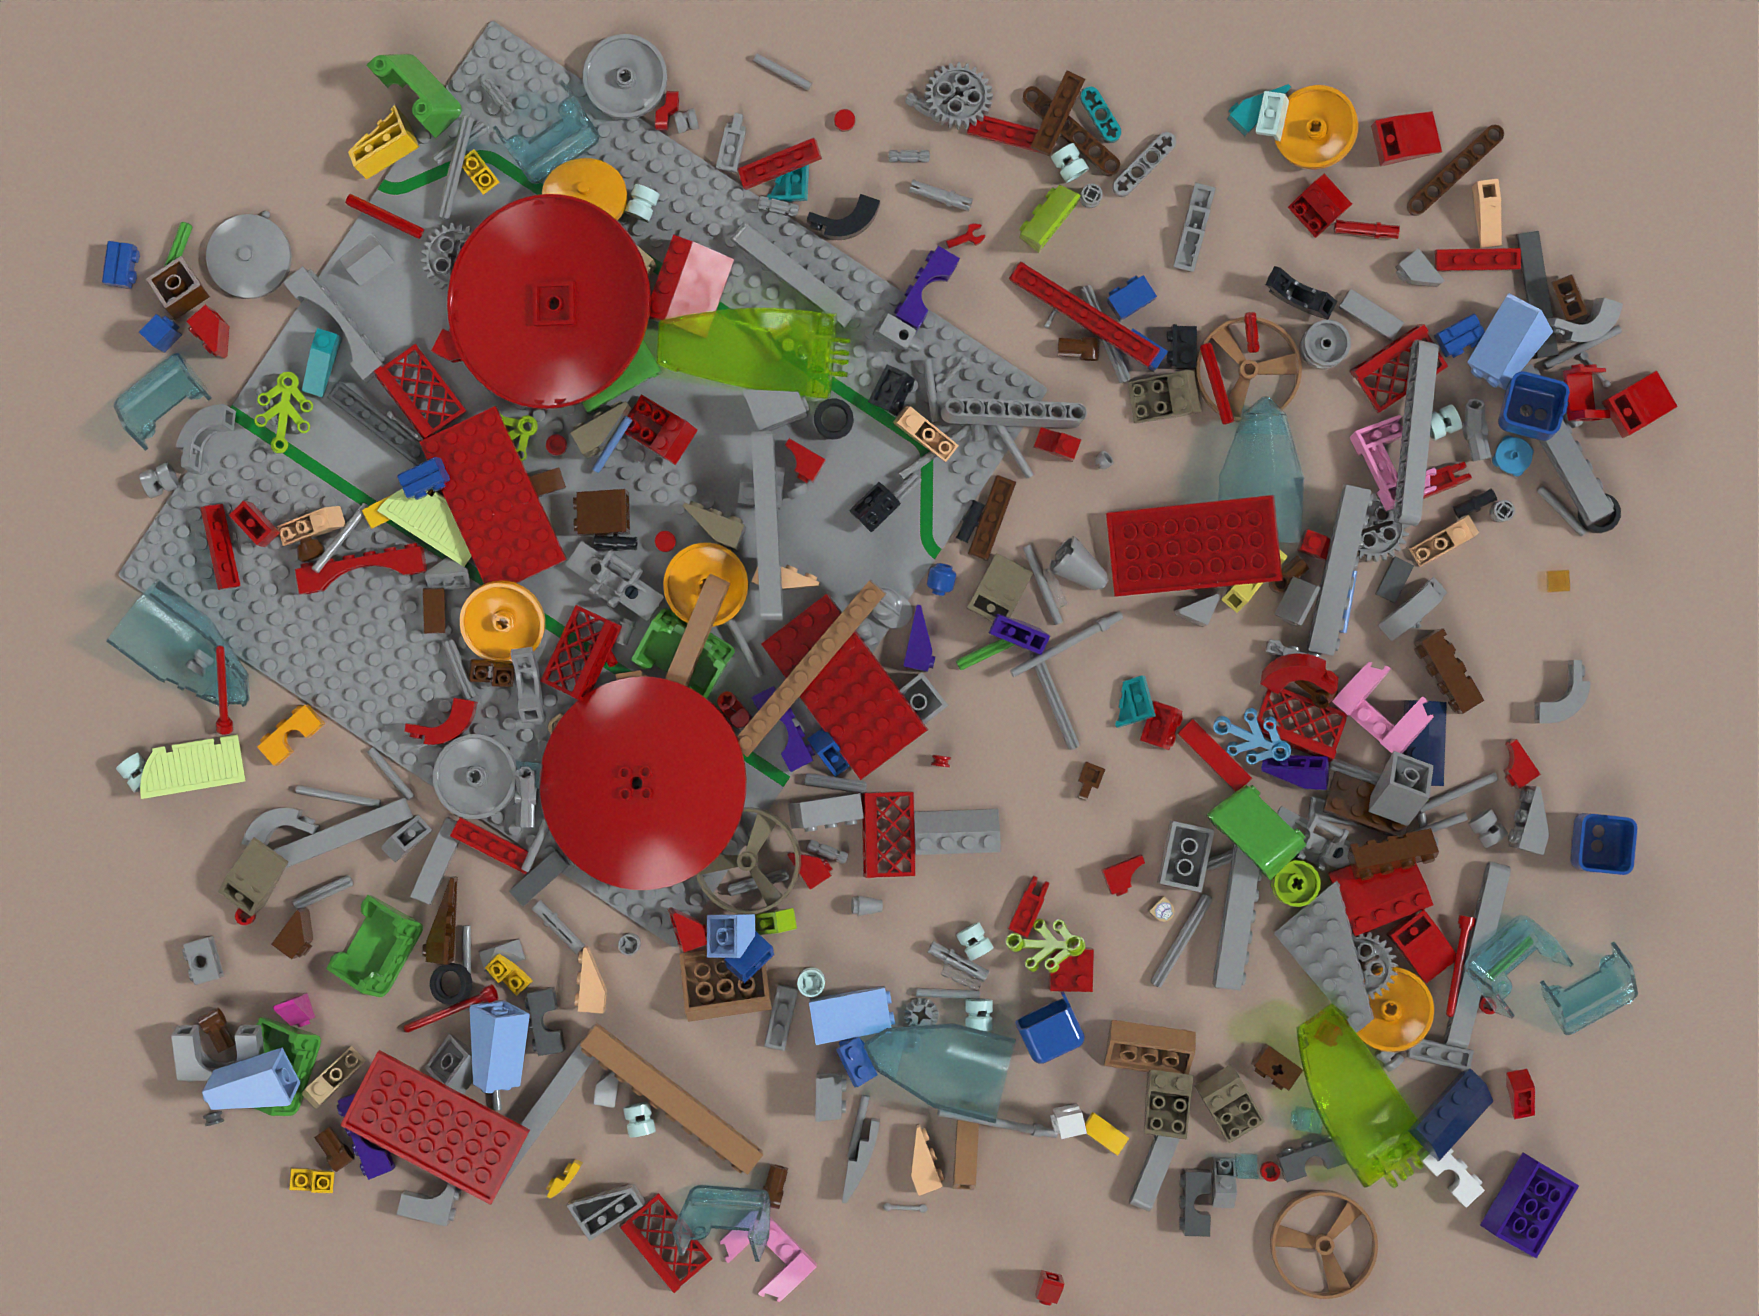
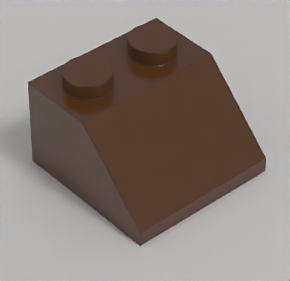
[146,256,210,320]
[271,907,313,960]

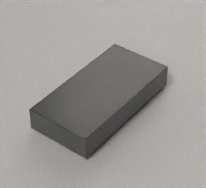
[1376,556,1414,604]

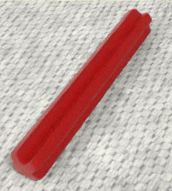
[345,194,424,239]
[1200,343,1234,425]

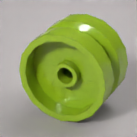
[1270,859,1321,907]

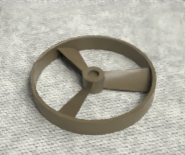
[696,807,801,914]

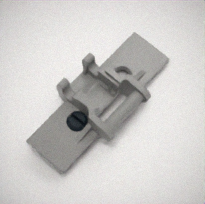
[565,541,665,621]
[1277,806,1359,870]

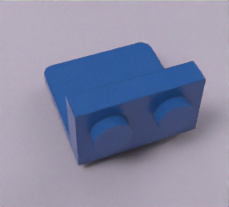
[836,1037,878,1088]

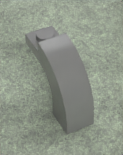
[1547,298,1623,343]
[176,404,236,473]
[1378,577,1447,641]
[511,647,543,723]
[1535,660,1590,723]
[241,807,320,846]

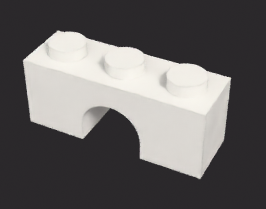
[1050,1103,1087,1139]
[1418,1149,1485,1208]

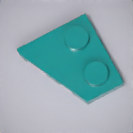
[767,165,809,202]
[1115,675,1156,728]

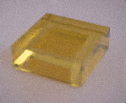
[1546,570,1570,592]

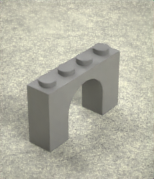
[171,1025,265,1082]
[397,1183,461,1226]

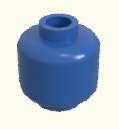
[927,563,957,596]

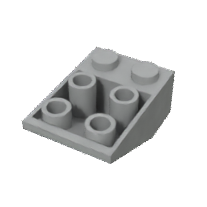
[1508,786,1549,855]

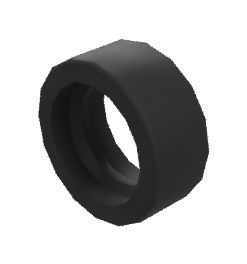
[814,398,854,440]
[1578,493,1621,533]
[429,963,473,1005]

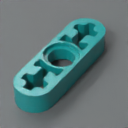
[1080,86,1121,143]

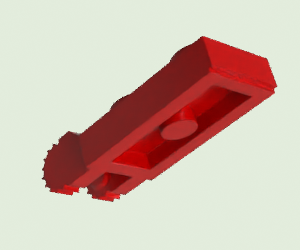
[1423,462,1472,499]
[1008,876,1050,938]

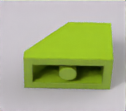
[755,908,797,935]

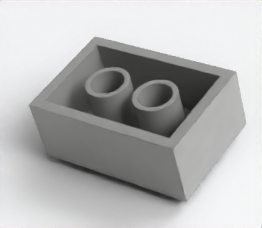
[1157,820,1215,892]

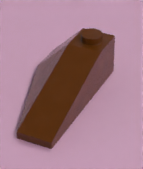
[422,877,458,965]

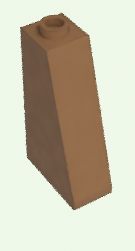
[953,1103,980,1190]

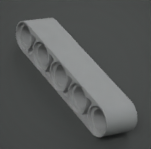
[1129,1135,1180,1212]

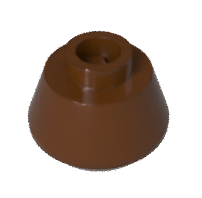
[297,537,325,562]

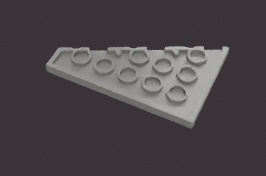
[1274,881,1374,1033]

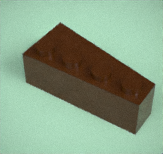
[1414,628,1484,714]
[1347,828,1439,880]

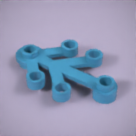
[1213,708,1291,765]

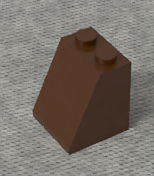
[573,489,630,536]

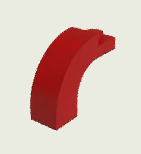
[1260,653,1339,695]
[404,698,478,745]

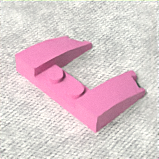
[1349,415,1437,511]
[1332,662,1434,754]
[720,1204,817,1302]

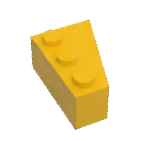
[348,105,419,179]

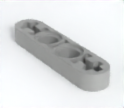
[1113,132,1176,197]

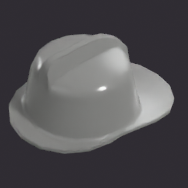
[870,585,912,628]

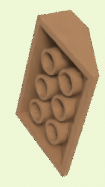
[679,950,772,1022]

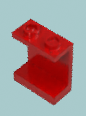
[1563,364,1611,421]

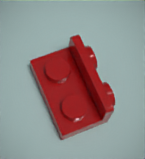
[1140,700,1183,750]

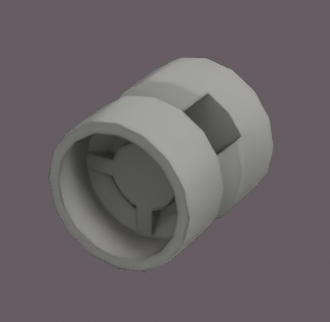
[139,462,179,499]
[1468,808,1508,848]

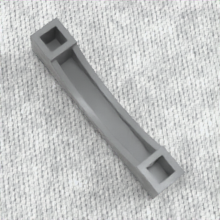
[283,266,385,382]

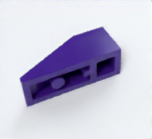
[903,604,936,672]
[988,614,1050,655]
[1261,755,1330,790]

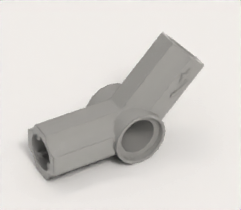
[1462,398,1491,462]
[515,767,538,827]

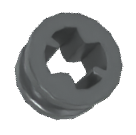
[203,1111,224,1126]

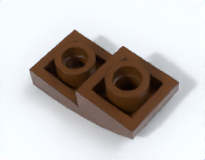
[529,467,566,497]
[423,588,445,634]
[469,659,515,687]

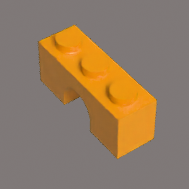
[257,705,326,766]

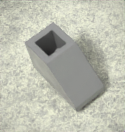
[1212,1157,1237,1208]

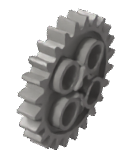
[924,62,993,130]
[421,223,472,290]
[1358,493,1410,562]
[1351,932,1398,1000]

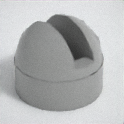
[1095,451,1114,469]

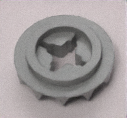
[905,998,938,1032]

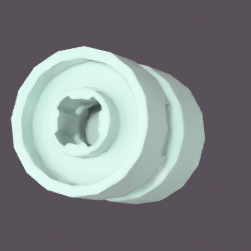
[1051,143,1089,183]
[624,184,660,222]
[1430,404,1462,441]
[116,753,146,793]
[956,922,994,961]
[797,967,825,997]
[965,999,993,1031]
[623,1102,656,1138]

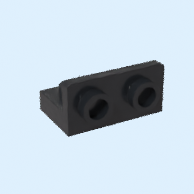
[1167,324,1197,369]
[868,364,915,416]
[849,482,901,532]

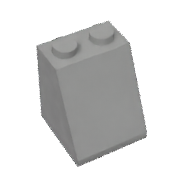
[743,390,809,431]
[1369,751,1434,826]

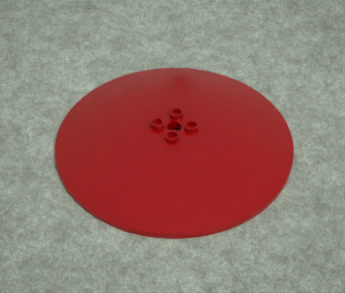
[447,194,651,409]
[539,677,747,890]

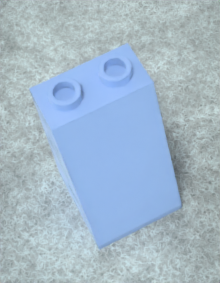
[1467,293,1553,390]
[809,986,895,1045]
[470,1000,530,1093]
[202,1048,301,1110]

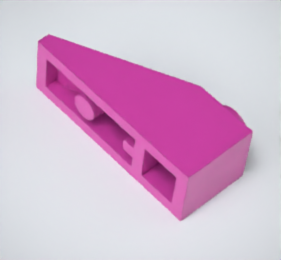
[273,993,315,1028]

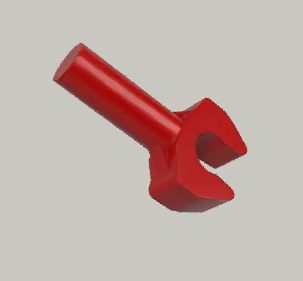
[946,223,985,249]

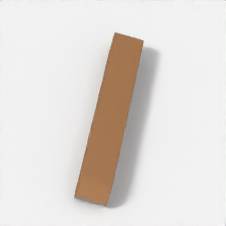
[665,574,730,686]

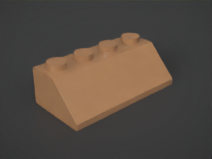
[1104,1020,1196,1075]

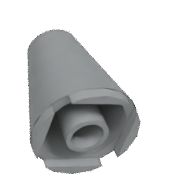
[1048,536,1108,591]

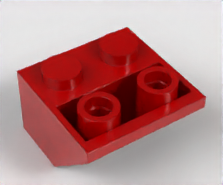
[1288,173,1352,238]
[187,304,230,359]

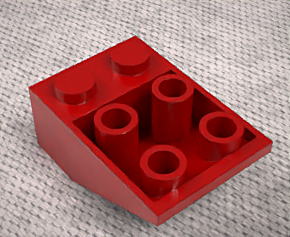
[1371,111,1442,167]
[1602,371,1678,438]
[624,394,698,465]
[1386,909,1456,984]

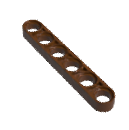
[1022,86,1120,176]
[1407,124,1504,216]

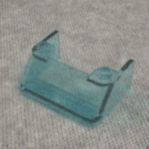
[493,80,599,184]
[113,353,212,451]
[1465,915,1574,1018]
[1540,942,1638,1035]
[672,1185,770,1262]

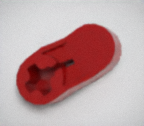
[655,91,679,131]
[717,691,752,731]

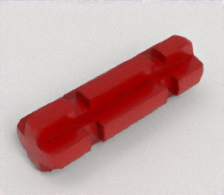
[1244,312,1260,353]

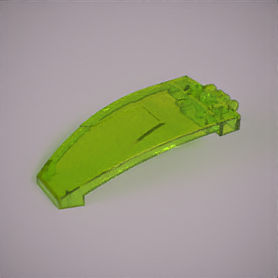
[656,307,850,399]
[1296,1003,1424,1188]

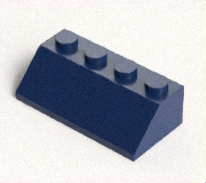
[1402,700,1447,786]
[1407,1068,1493,1161]

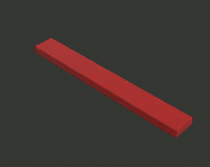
[1009,261,1160,367]

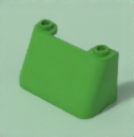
[366,54,462,138]
[582,339,663,414]
[631,608,735,699]
[1207,785,1306,880]
[326,895,423,997]
[255,1017,321,1116]

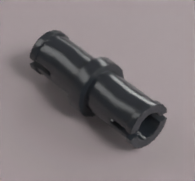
[1453,489,1497,519]
[956,500,985,543]
[594,534,638,551]

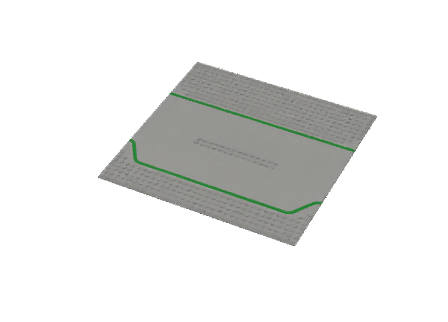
[119,21,1047,947]

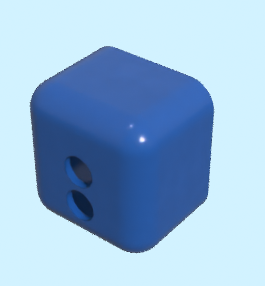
[1498,371,1570,441]
[1570,813,1638,875]
[1015,991,1085,1064]

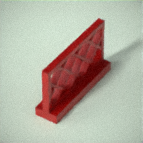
[1349,324,1448,413]
[374,344,466,440]
[540,605,622,701]
[1251,688,1348,762]
[861,792,915,878]
[619,1193,713,1293]

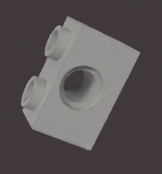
[182,936,224,985]

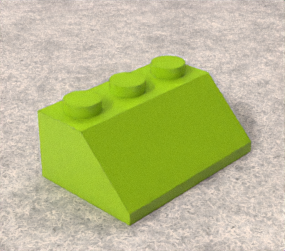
[1019,184,1081,253]

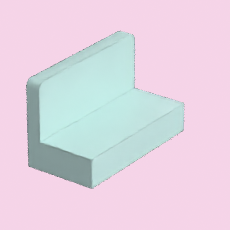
[1256,91,1289,141]

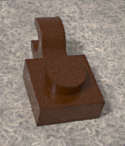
[1078,762,1106,801]

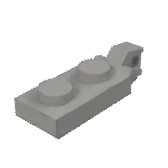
[716,113,746,174]
[1265,639,1326,660]

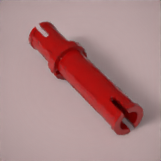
[1334,220,1400,239]

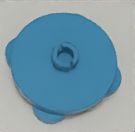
[1492,435,1534,477]

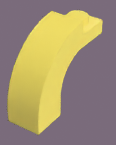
[1221,550,1288,613]

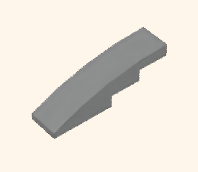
[1173,182,1216,272]
[410,817,460,905]
[842,1118,880,1203]

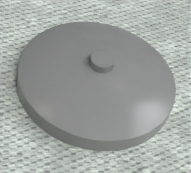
[583,34,668,119]
[206,214,292,299]
[433,734,517,819]

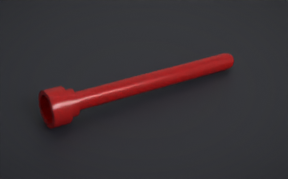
[216,645,233,735]
[1446,915,1476,1017]
[403,984,499,1033]

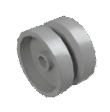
[1300,320,1351,369]

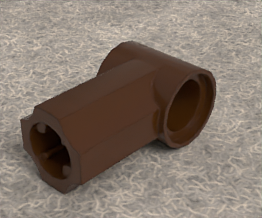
[1058,337,1100,361]
[1269,555,1310,593]
[1294,680,1338,709]
[198,1007,236,1053]
[314,1126,355,1172]
[759,1164,788,1209]

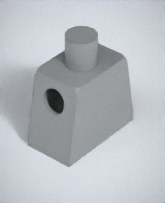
[873,313,924,352]

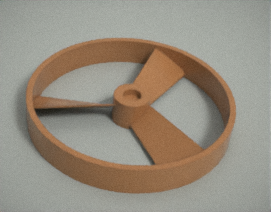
[1195,317,1302,423]
[1270,1190,1378,1299]

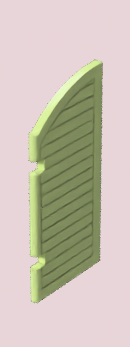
[377,489,471,567]
[140,734,245,799]

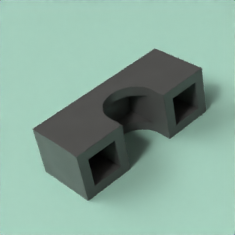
[524,987,565,1056]
[1276,1134,1348,1182]
[1179,1169,1211,1237]

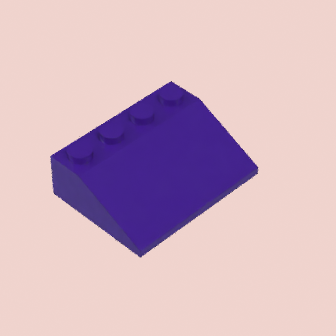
[1480,1152,1579,1259]

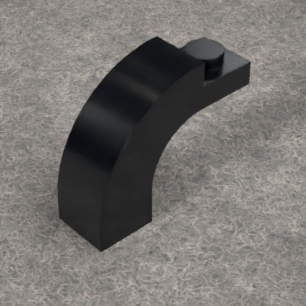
[807,194,880,240]
[1265,266,1337,320]

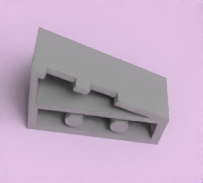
[788,793,864,832]
[566,1184,645,1241]

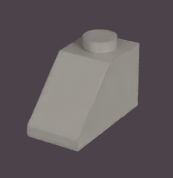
[1395,248,1445,287]
[381,815,432,863]

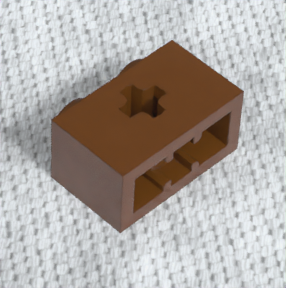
[1552,274,1588,321]
[1251,1043,1303,1091]

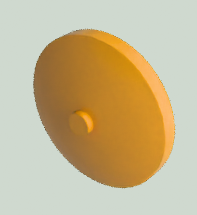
[1274,85,1359,170]
[542,158,627,221]
[663,542,749,627]
[460,581,545,664]
[1353,967,1434,1053]

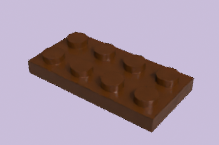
[1322,771,1408,839]

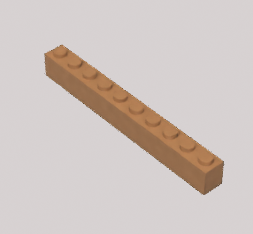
[737,580,887,757]
[580,1022,763,1175]

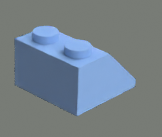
[707,914,755,958]

